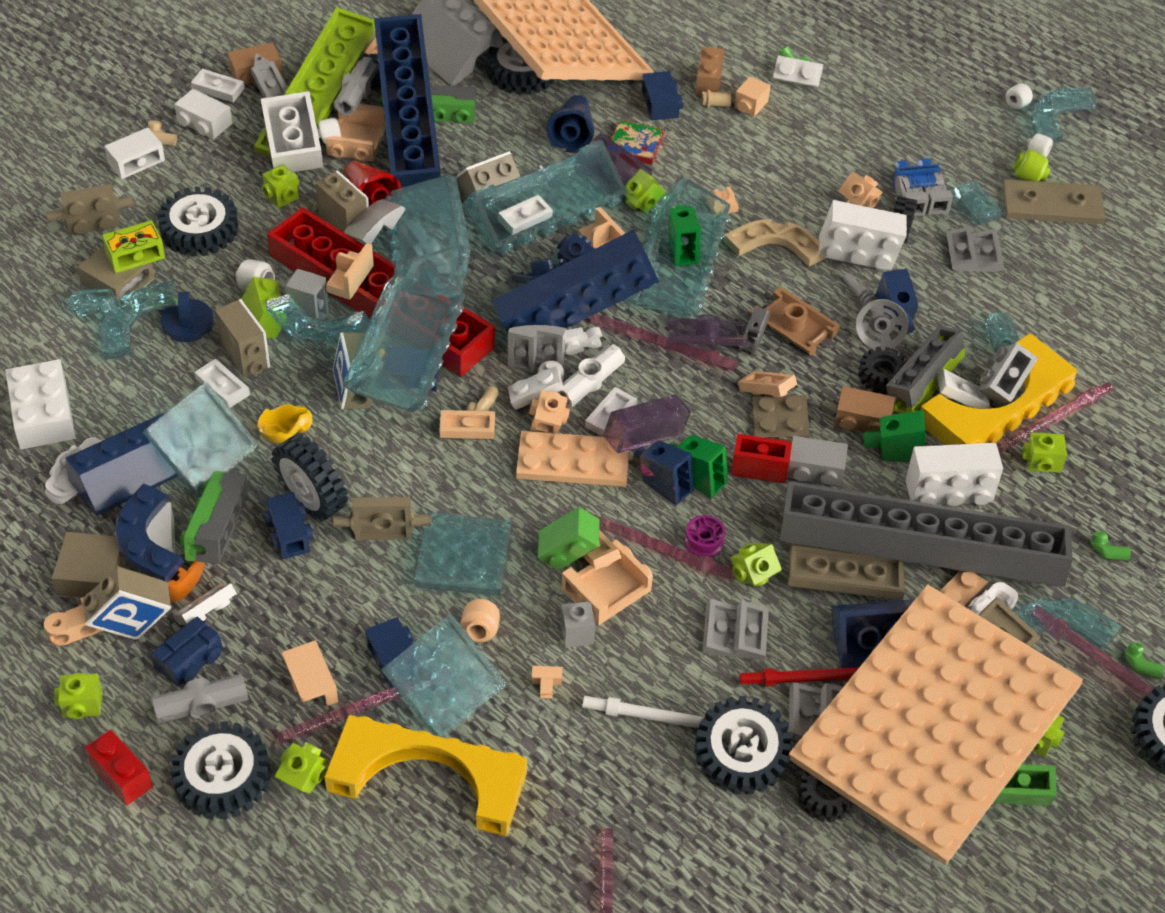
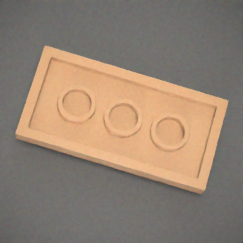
[516,431,630,487]

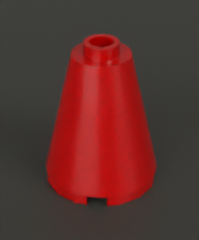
[343,161,402,206]

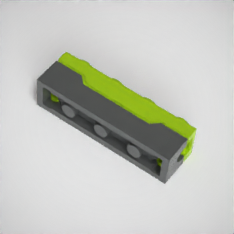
[886,326,965,413]

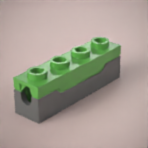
[379,85,477,123]
[180,471,248,564]

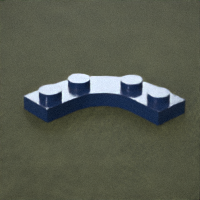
[116,483,183,582]

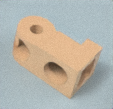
[44,597,103,646]

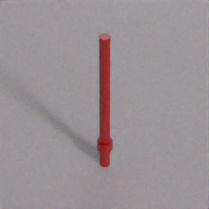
[739,668,859,687]

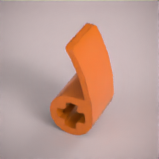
[168,560,205,602]

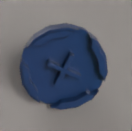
[161,292,214,342]

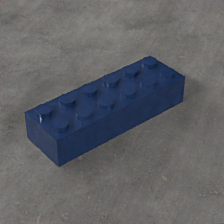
[492,229,659,333]

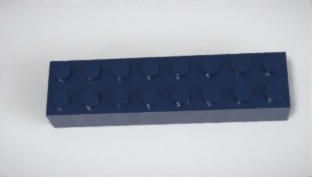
[374,14,442,192]

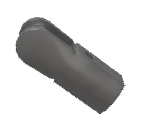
[739,307,771,356]

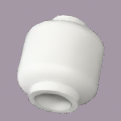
[235,259,275,292]

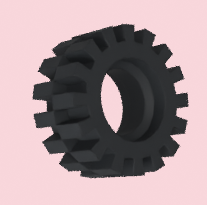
[893,196,917,244]
[858,347,907,395]
[798,771,853,822]

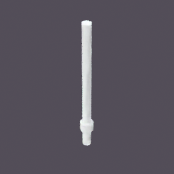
[582,696,760,740]

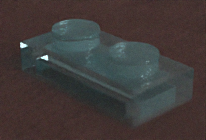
[954,181,1002,225]

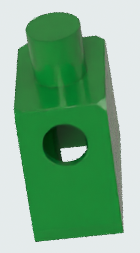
[668,205,701,267]
[864,410,926,462]
[670,435,728,499]

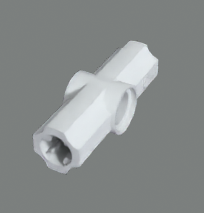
[557,344,625,407]

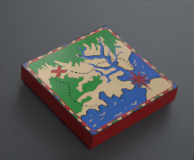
[606,119,665,165]

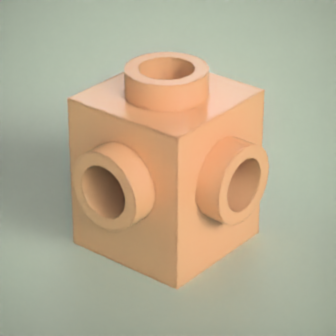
[838,171,883,208]
[529,390,570,433]

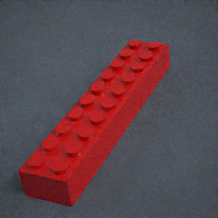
[267,207,495,377]

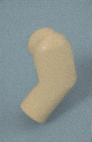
[148,120,177,146]
[467,386,499,411]

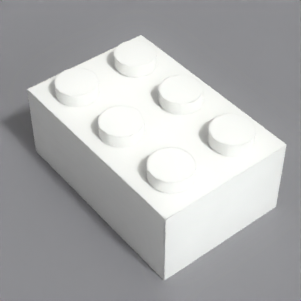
[261,91,323,172]
[819,200,906,270]
[5,359,76,450]
[905,443,1003,506]

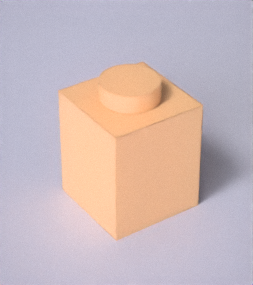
[734,76,770,117]

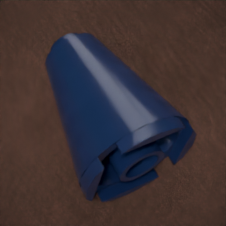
[546,95,594,153]

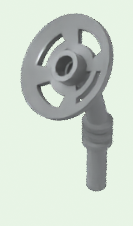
[843,273,908,350]

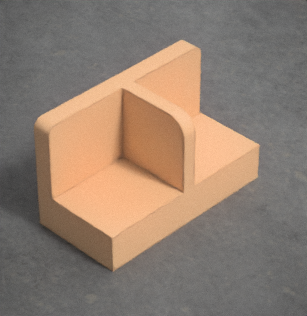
[578,207,625,248]
[326,243,374,300]
[282,640,338,706]

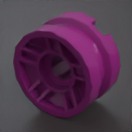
[685,515,725,559]

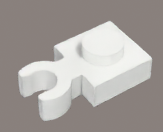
[564,327,602,355]

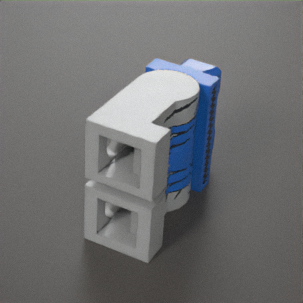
[893,158,953,216]

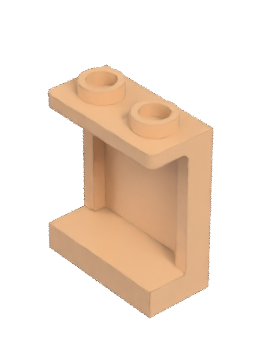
[326,104,386,162]
[561,540,653,626]

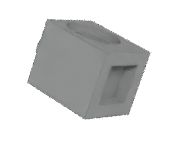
[561,601,595,647]

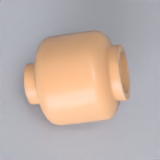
[460,599,500,643]

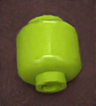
[1012,149,1050,182]

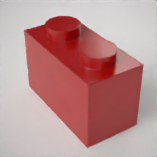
[731,433,792,484]
[85,729,152,806]

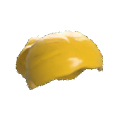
[257,404,313,444]

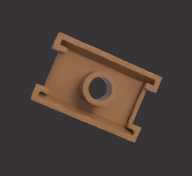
[749,286,840,355]

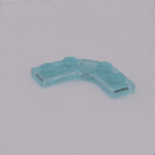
[1031,87,1097,143]
[101,280,178,360]
[266,294,376,345]
[1015,598,1122,651]

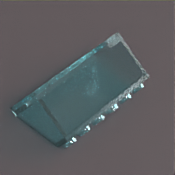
[463,140,628,254]
[385,175,470,296]
[625,175,731,317]
[343,257,466,412]

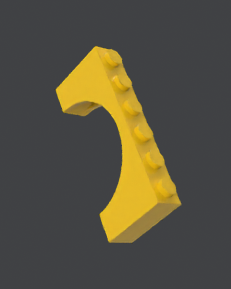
[920,333,1077,445]
[325,715,527,837]

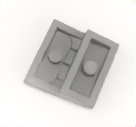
[344,199,406,244]
[946,227,1004,272]
[508,325,565,372]
[702,599,769,659]
[789,682,843,741]

